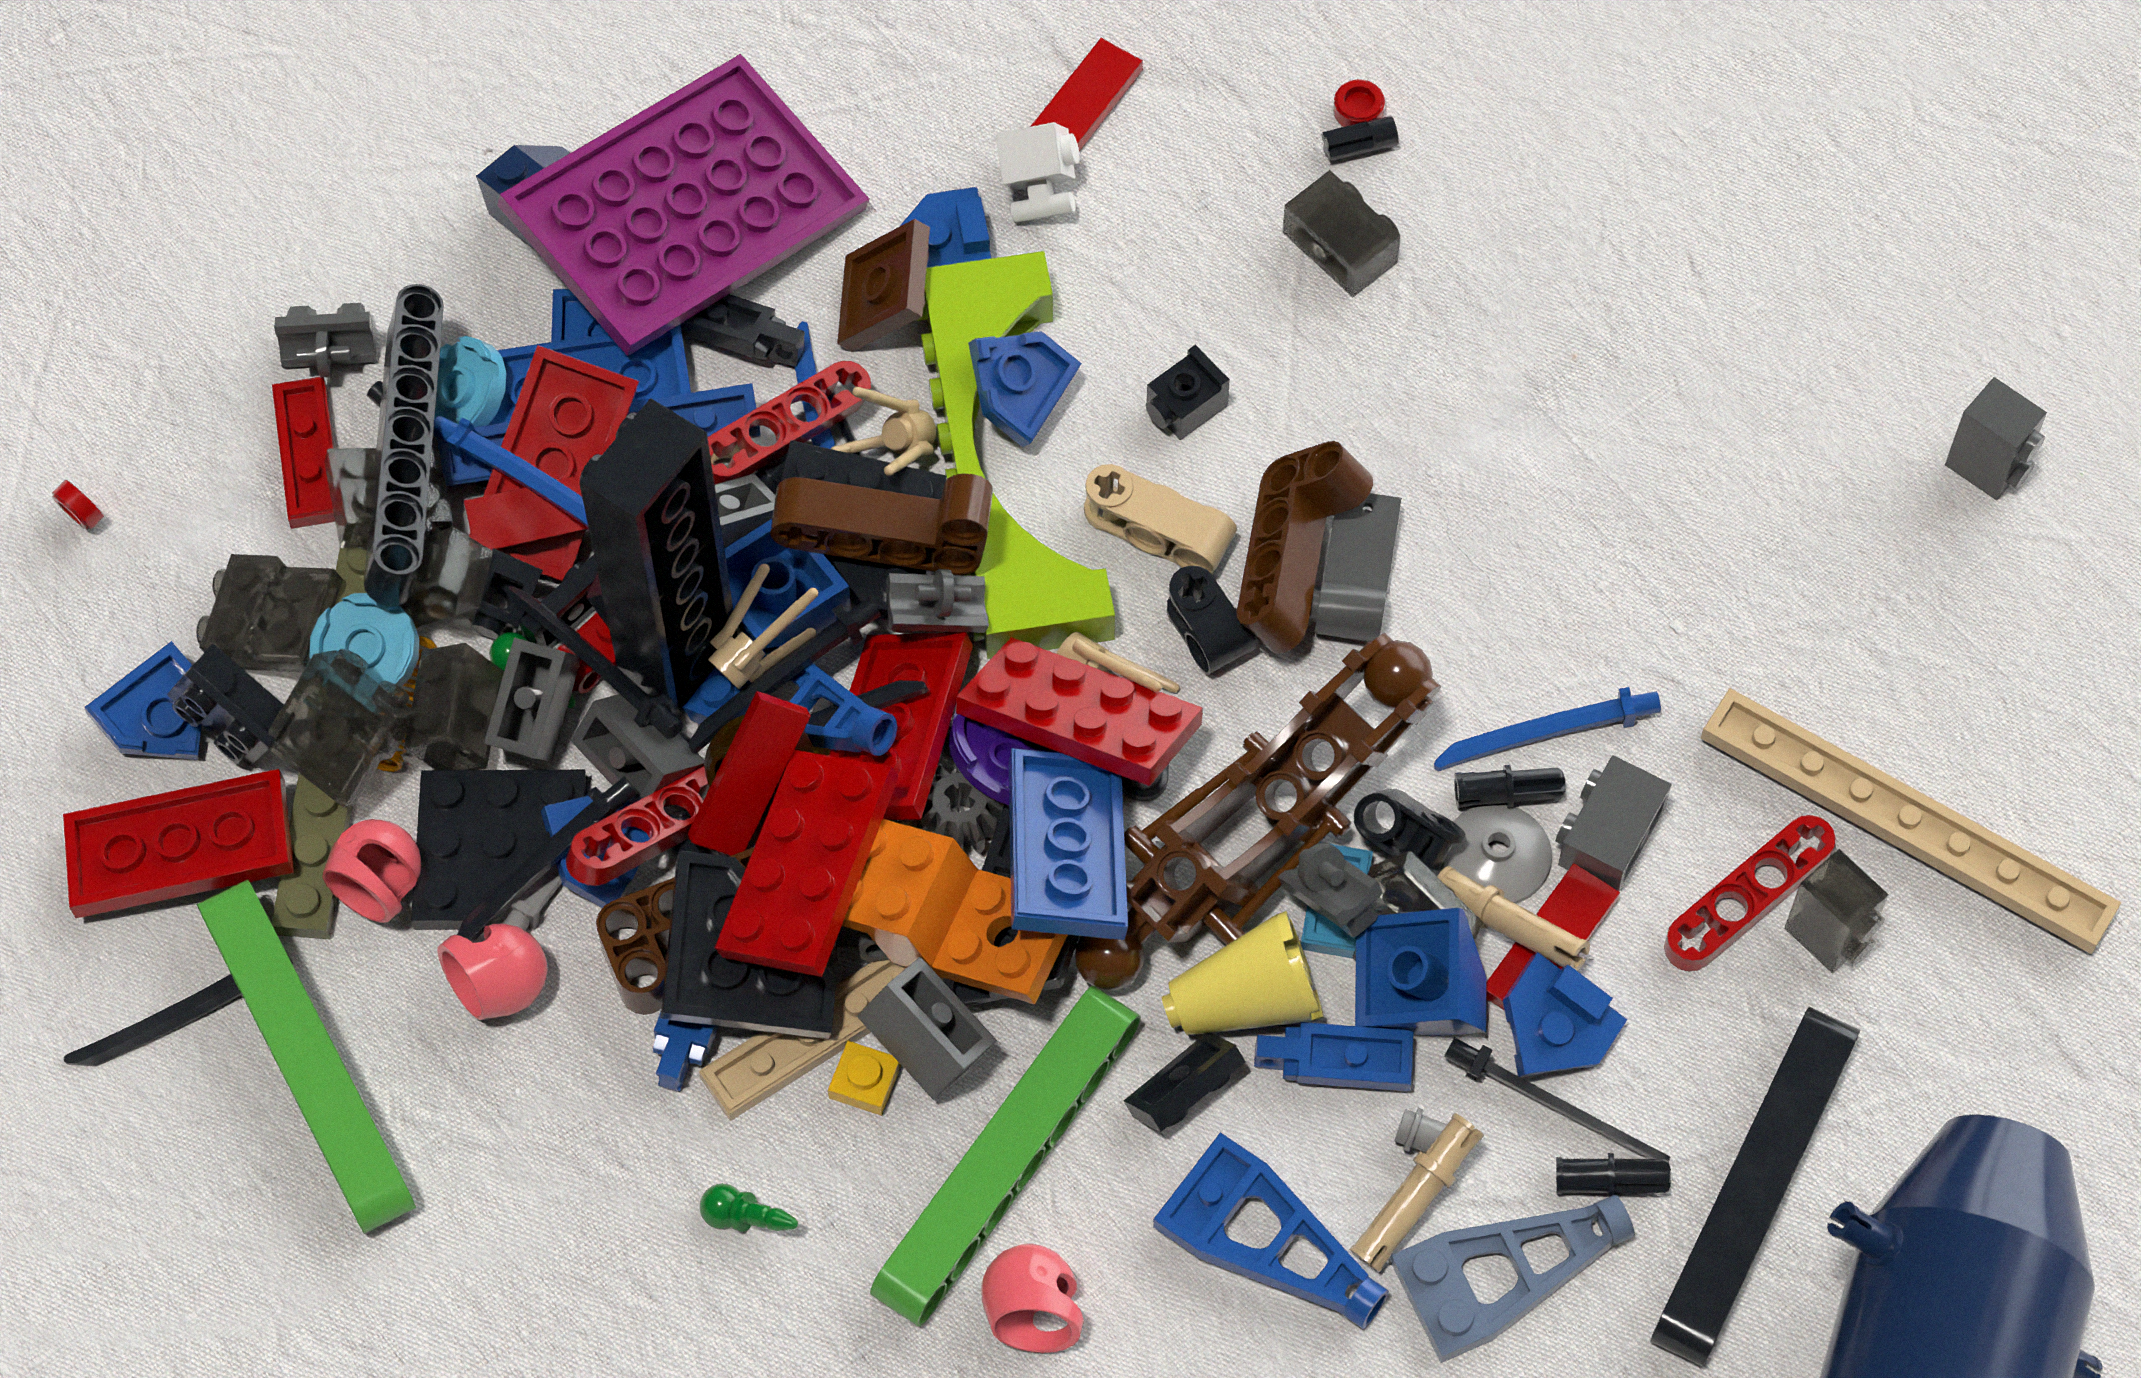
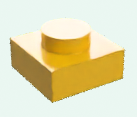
[828,1040,901,1116]

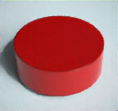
[1333,79,1385,127]
[52,479,104,530]

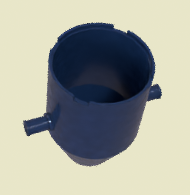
[1820,1114,2103,1378]

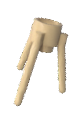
[831,387,936,476]
[708,564,819,689]
[1056,632,1179,693]

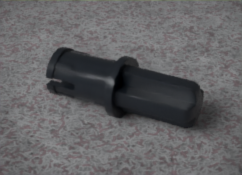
[1454,765,1566,808]
[1556,1153,1671,1197]

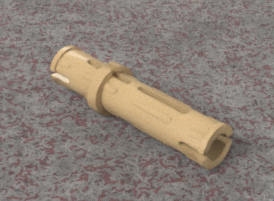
[1431,866,1590,971]
[1349,1113,1484,1272]

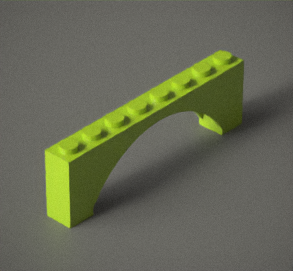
[917,251,1115,659]

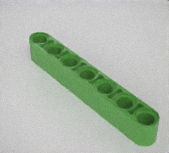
[197,879,416,1235]
[870,986,1141,1327]

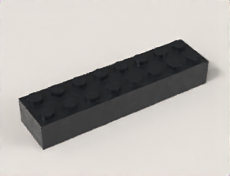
[579,398,737,720]

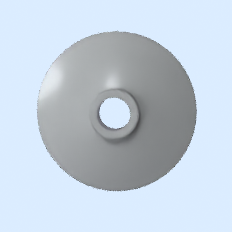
[1442,804,1552,904]

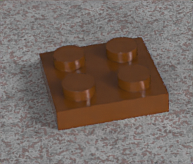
[837,219,930,352]

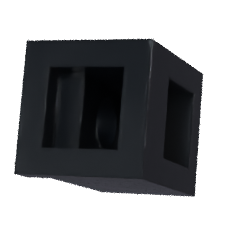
[1146,344,1230,441]
[463,548,543,639]

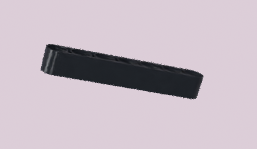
[364,284,444,606]
[1650,1006,1861,1367]

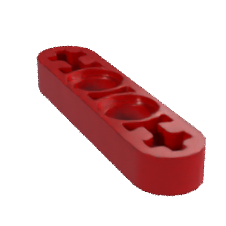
[708,361,871,485]
[566,766,709,886]
[1664,815,1836,972]

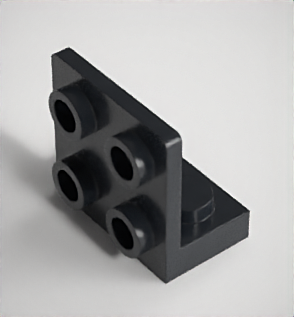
[167,643,296,766]

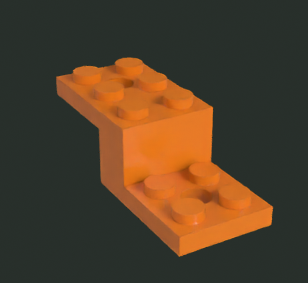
[842,819,1067,1005]

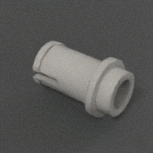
[1394,1108,1447,1152]

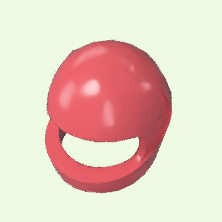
[322,819,421,923]
[437,924,548,1020]
[981,1243,1084,1353]

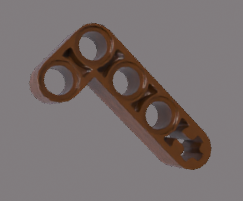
[1237,441,1373,654]
[770,473,993,575]
[596,847,754,1015]

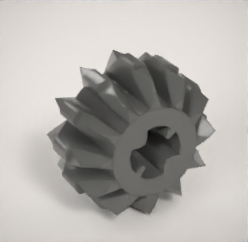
[917,765,1007,853]

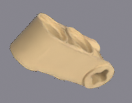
[1084,464,1237,575]

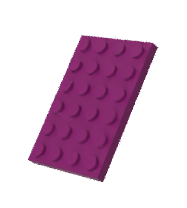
[497,54,870,356]

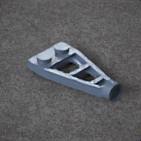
[1390,1195,1634,1363]

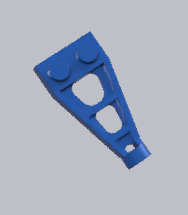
[683,628,897,756]
[1153,1132,1389,1329]

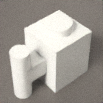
[995,122,1079,223]

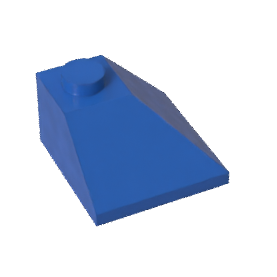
[1355,908,1486,1036]

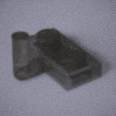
[1353,851,1483,962]

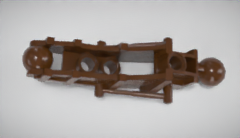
[1075,633,1441,992]

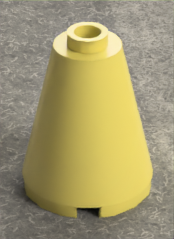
[1161,911,1324,1035]

